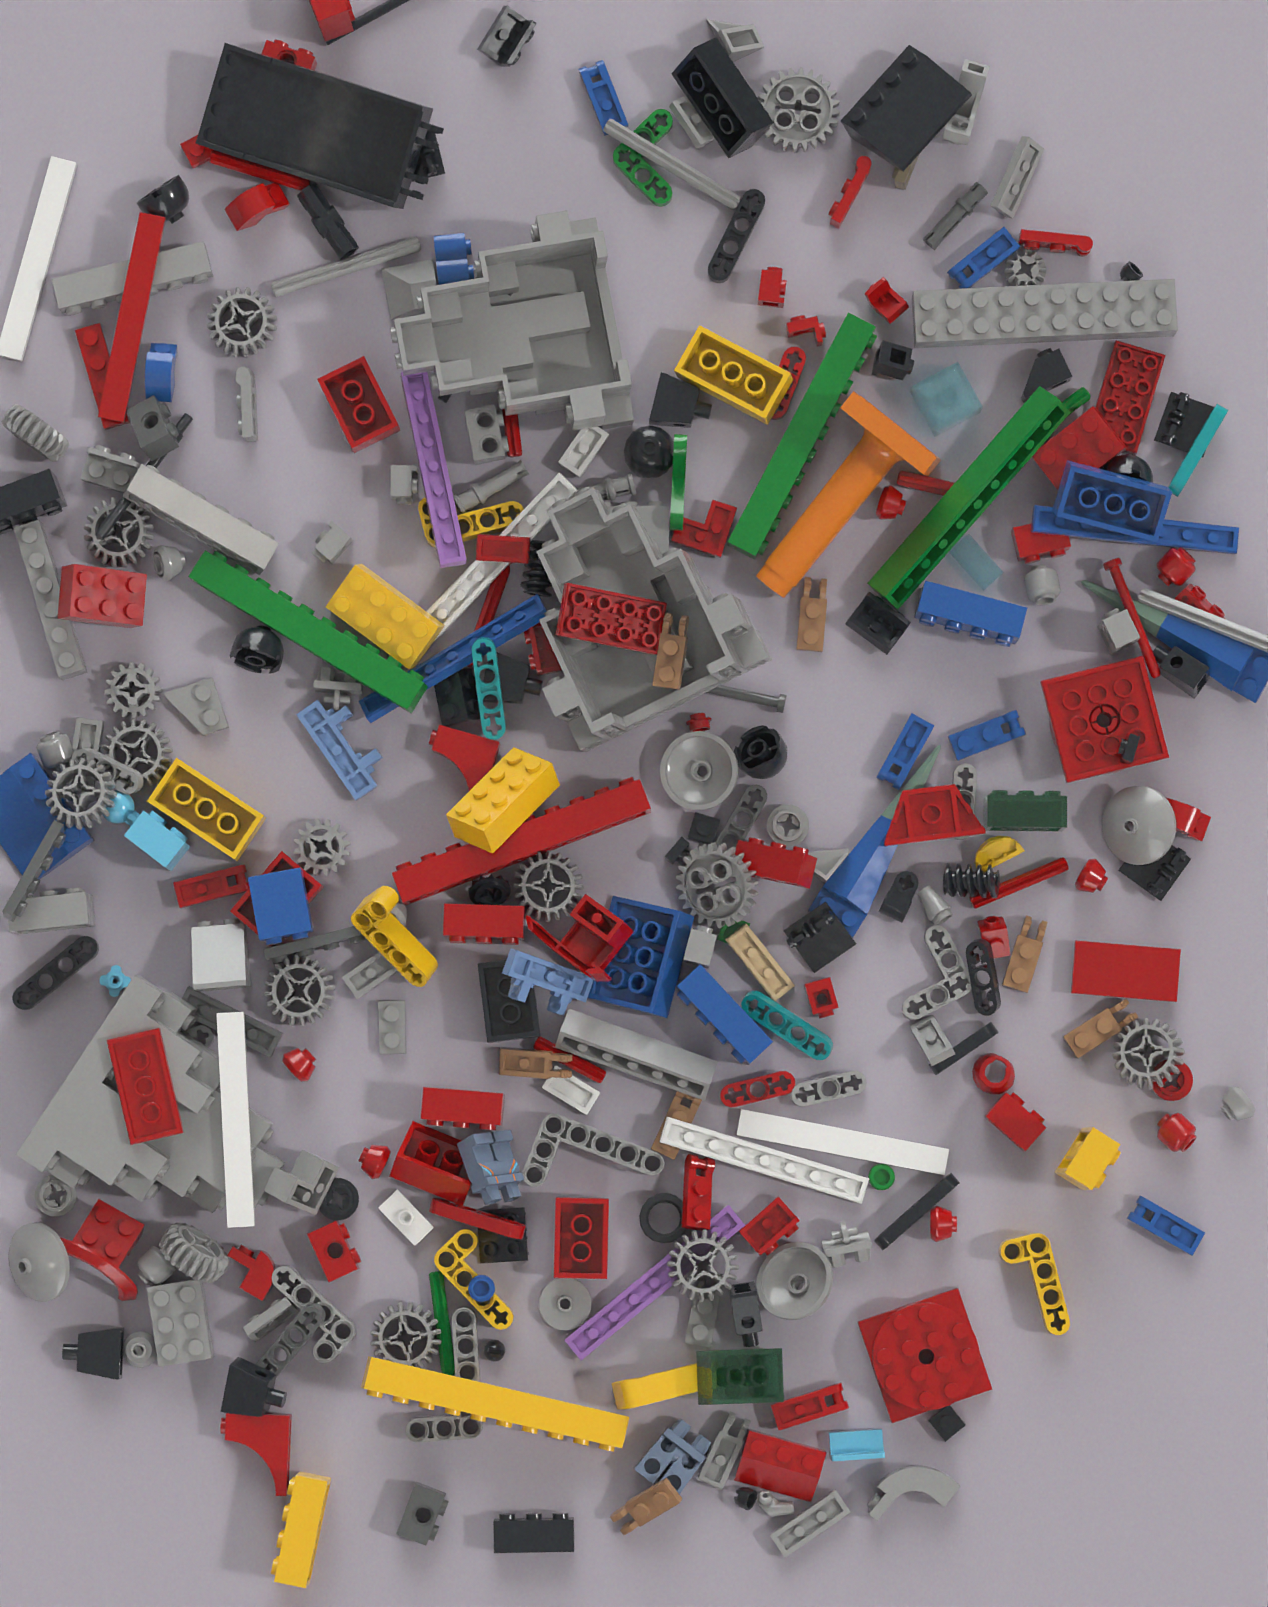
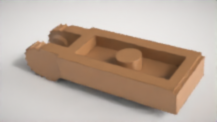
[796,577,827,652]
[652,613,689,690]
[1002,915,1048,993]
[1063,998,1138,1059]
[499,1047,572,1079]
[610,1478,682,1535]

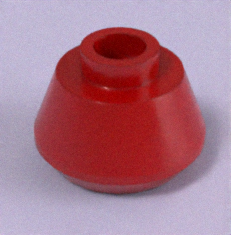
[876,485,907,520]
[1075,859,1108,893]
[282,1048,316,1082]
[358,1145,391,1179]
[930,1206,957,1242]

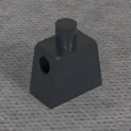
[649,372,712,428]
[1153,645,1210,699]
[483,652,543,704]
[728,1281,763,1347]
[62,1327,124,1380]
[221,1357,287,1417]

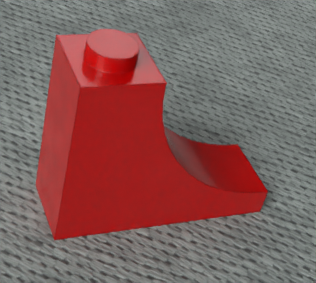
[429,725,501,791]
[220,1413,292,1496]

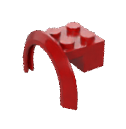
[526,894,634,982]
[60,1199,145,1301]

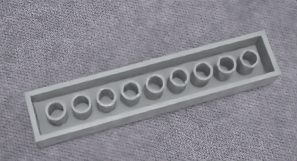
[912,279,1178,348]

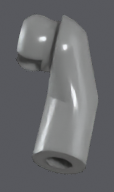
[757,1490,794,1517]

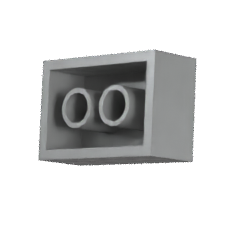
[6,888,95,935]
[147,1280,215,1367]

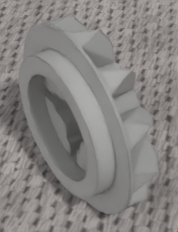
[1005,249,1047,286]
[767,805,809,846]
[35,1175,77,1217]

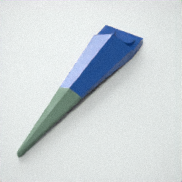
[1081,580,1268,703]
[808,745,941,938]

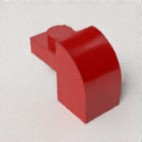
[224,183,290,231]
[1165,797,1211,841]
[227,1244,276,1301]

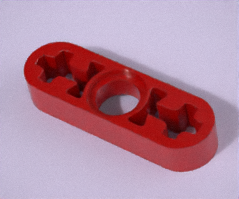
[772,347,806,420]
[720,1071,795,1108]

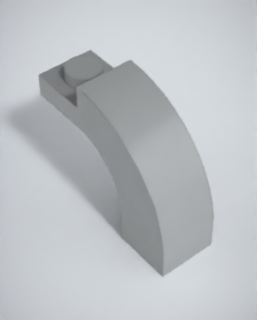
[942,59,990,145]
[867,1465,961,1521]

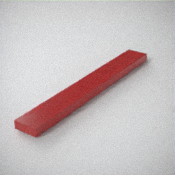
[98,212,166,423]

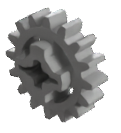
[104,662,163,719]
[293,819,351,876]

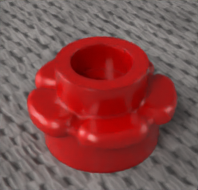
[686,713,712,732]

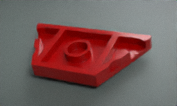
[884,784,986,847]

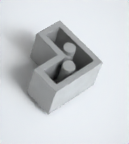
[263,1149,339,1215]

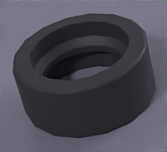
[639,1193,687,1243]

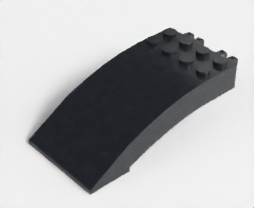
[195,43,444,209]

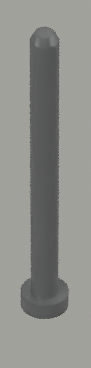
[706,685,787,713]

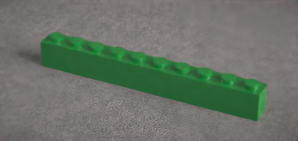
[727,312,877,560]
[867,386,1071,610]
[188,550,428,714]

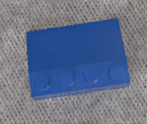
[0,753,95,880]
[588,896,694,1018]

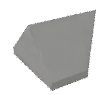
[706,19,764,62]
[808,848,849,884]

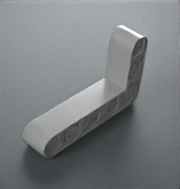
[523,1113,664,1187]
[405,1307,483,1442]

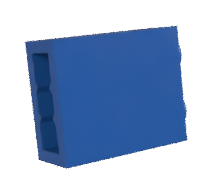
[248,868,314,945]

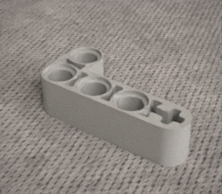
[272,1265,356,1364]

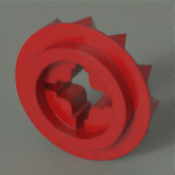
[1153,1059,1193,1101]

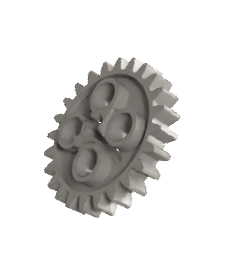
[758,67,840,153]
[676,842,759,928]

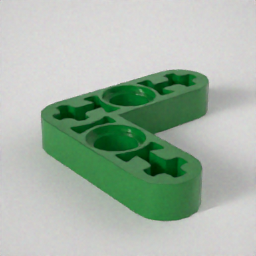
[613,109,673,207]
[670,434,687,531]

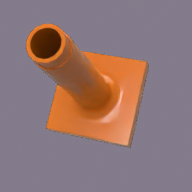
[756,391,941,598]

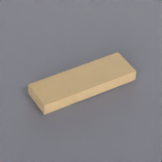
[725,923,795,1001]

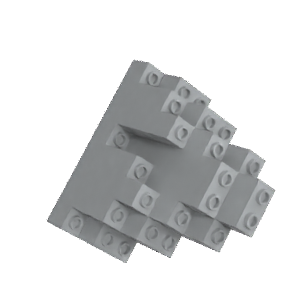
[390,210,634,431]
[536,487,772,752]
[15,975,285,1213]

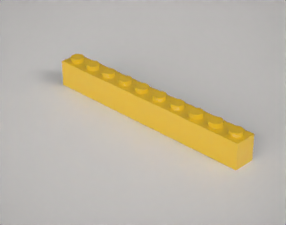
[361,1356,629,1452]

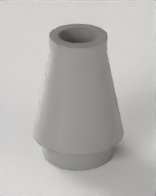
[917,885,953,926]

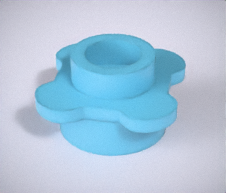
[99,965,131,997]

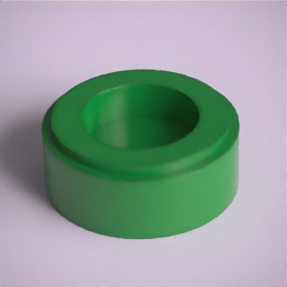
[868,1164,895,1190]

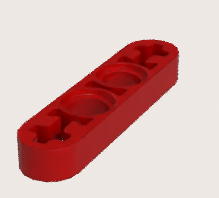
[429,1198,526,1239]

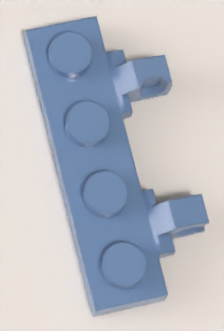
[296,700,383,801]
[502,948,593,1016]

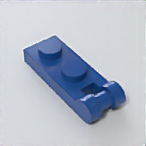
[578,60,628,136]
[947,227,1020,289]
[948,710,1026,761]
[876,713,935,790]
[1127,1196,1205,1256]

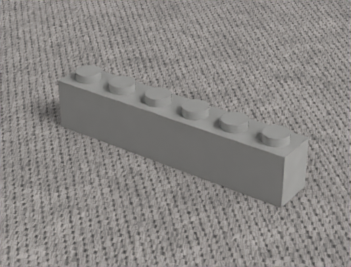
[52,241,213,316]
[123,464,279,575]
[14,520,88,680]
[555,1009,718,1100]

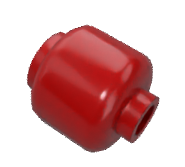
[1157,547,1196,586]
[1157,1113,1197,1152]

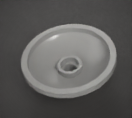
[660,731,738,810]
[1102,786,1176,865]
[8,1222,70,1302]
[757,1242,833,1320]

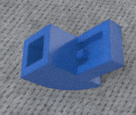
[145,343,178,402]

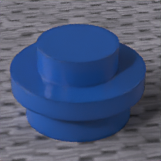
[468,1275,495,1302]

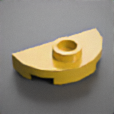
[974,836,1025,872]

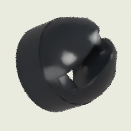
[1120,261,1143,281]
[484,1340,505,1361]
[734,1487,757,1510]

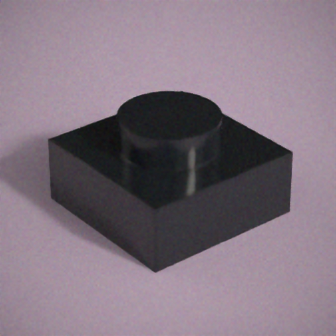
[1117,734,1140,764]
[688,812,720,844]
[665,837,690,865]
[928,1405,966,1442]

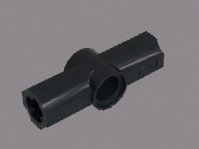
[297,183,359,260]

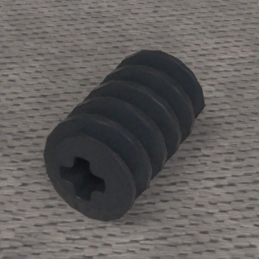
[520,540,553,597]
[943,863,1000,898]

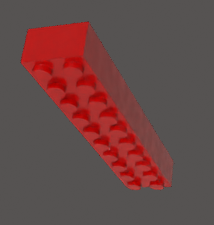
[392,777,651,906]

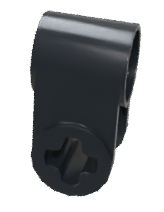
[878,871,919,923]

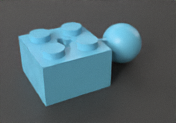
[103,790,191,871]

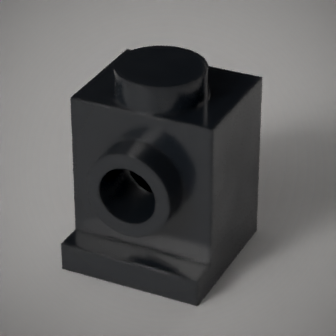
[872,340,914,381]

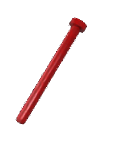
[1103,558,1161,679]

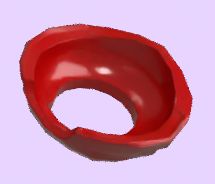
[972,1053,1015,1095]

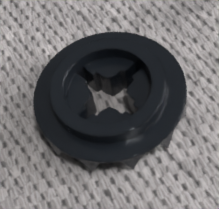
[468,873,511,905]
[319,1178,359,1220]

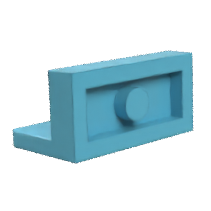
[829,1429,885,1461]

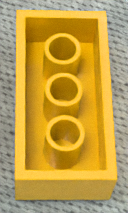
[674,325,793,425]
[325,564,445,669]
[446,747,560,853]
[147,758,266,862]
[1054,1127,1121,1190]
[271,1471,331,1588]

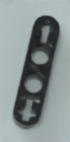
[708,189,765,283]
[12,936,99,1010]
[874,1173,960,1251]

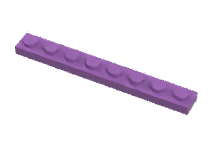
[400,372,467,568]
[565,1205,745,1360]

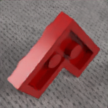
[671,499,737,558]

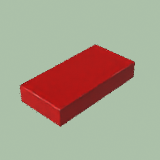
[476,534,531,564]

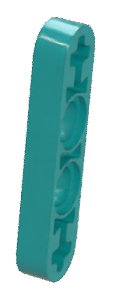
[1168,404,1228,497]
[472,637,506,740]
[741,991,833,1060]

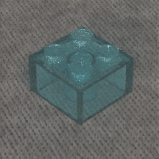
[910,362,983,437]

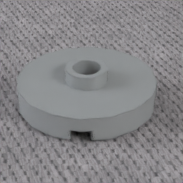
[539,1278,592,1330]

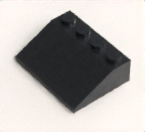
[841,45,972,172]

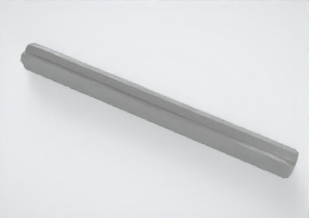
[603,119,741,210]
[271,237,421,297]
[1138,588,1268,652]

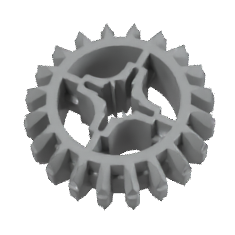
[207,287,277,357]
[1,404,69,462]
[84,497,155,568]
[102,718,173,789]
[45,758,117,830]
[513,851,584,922]
[264,955,335,1027]
[1112,1018,1185,1090]
[159,1223,229,1283]
[667,1229,739,1302]
[370,1301,441,1369]

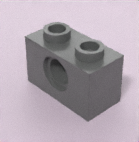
[127,395,179,461]
[396,1482,449,1546]

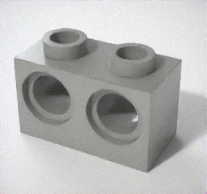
[464,404,509,465]
[1098,608,1140,655]
[683,925,717,968]

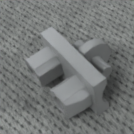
[313,667,363,711]
[822,1221,873,1268]

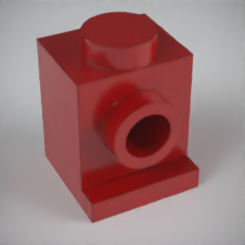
[757,267,787,308]
[804,977,839,1019]

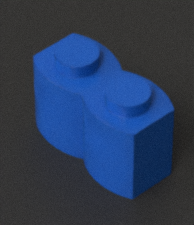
[433,233,474,285]

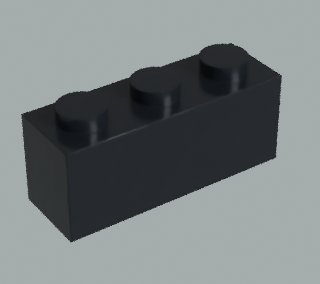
[493,1513,575,1553]

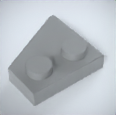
[164,677,229,736]

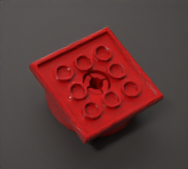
[1040,656,1169,783]
[857,1288,992,1423]

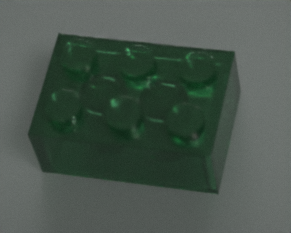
[983,790,1067,832]
[696,1348,784,1405]

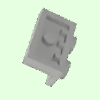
[81,445,140,493]

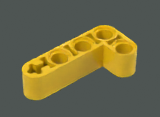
[418,498,524,548]
[351,886,438,987]
[434,1229,514,1330]
[999,1233,1070,1335]
[611,1359,722,1410]

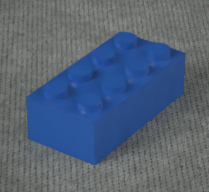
[1052,460,1172,542]
[914,581,1028,647]
[677,964,773,1065]

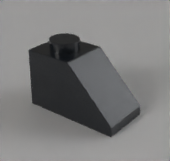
[1021,348,1073,403]

